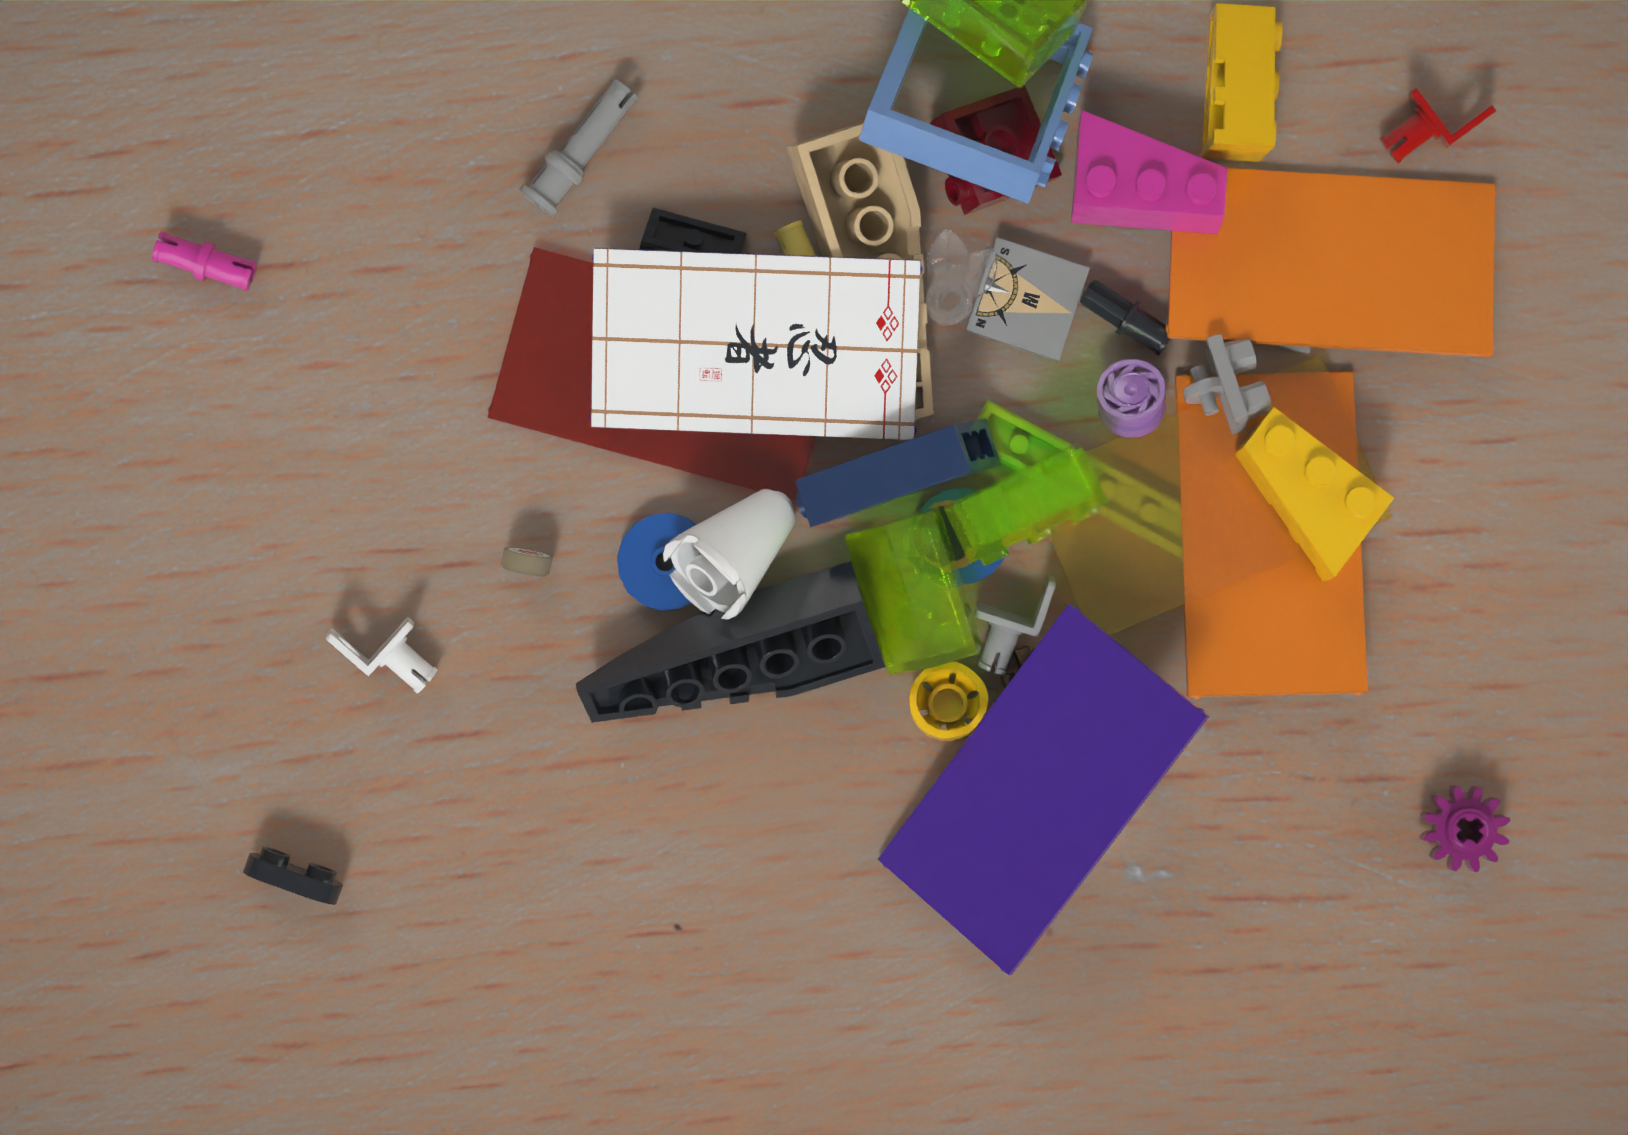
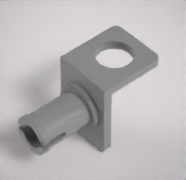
[975,575,1056,675]

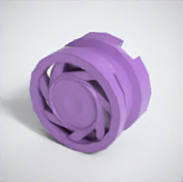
[1097,359,1166,438]

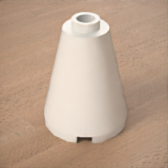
[663,489,796,620]

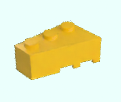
[1201,3,1283,162]
[1235,407,1394,583]

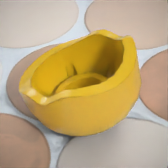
[909,661,988,741]

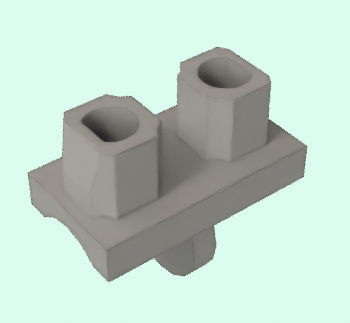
[1183,334,1271,434]

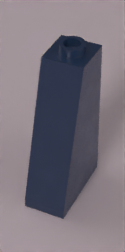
[795,418,1001,527]

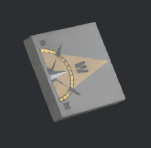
[965,237,1090,362]

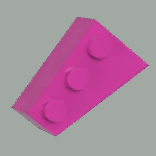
[1071,110,1227,234]

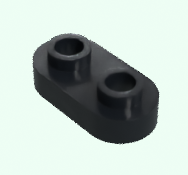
[243,847,343,905]

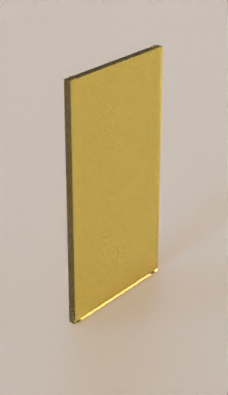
[1024,355,1392,635]

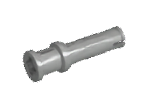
[519,79,639,218]

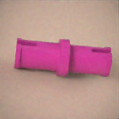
[152,231,257,291]

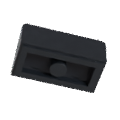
[639,207,747,253]

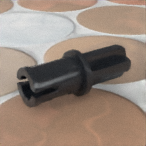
[1080,280,1170,356]

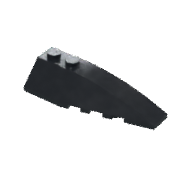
[575,561,885,723]

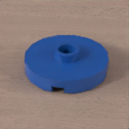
[617,513,697,610]

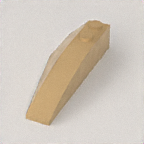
[787,122,934,420]

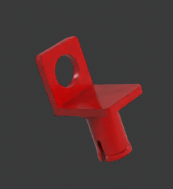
[1379,88,1497,164]

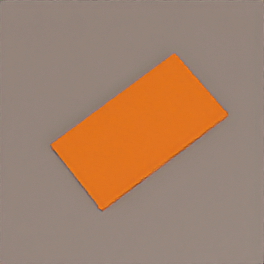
[1166,168,1497,358]
[1175,370,1368,699]

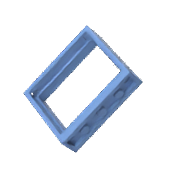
[859,0,1093,204]

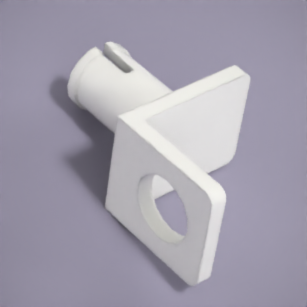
[326,617,438,694]

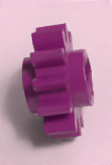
[1419,785,1510,872]

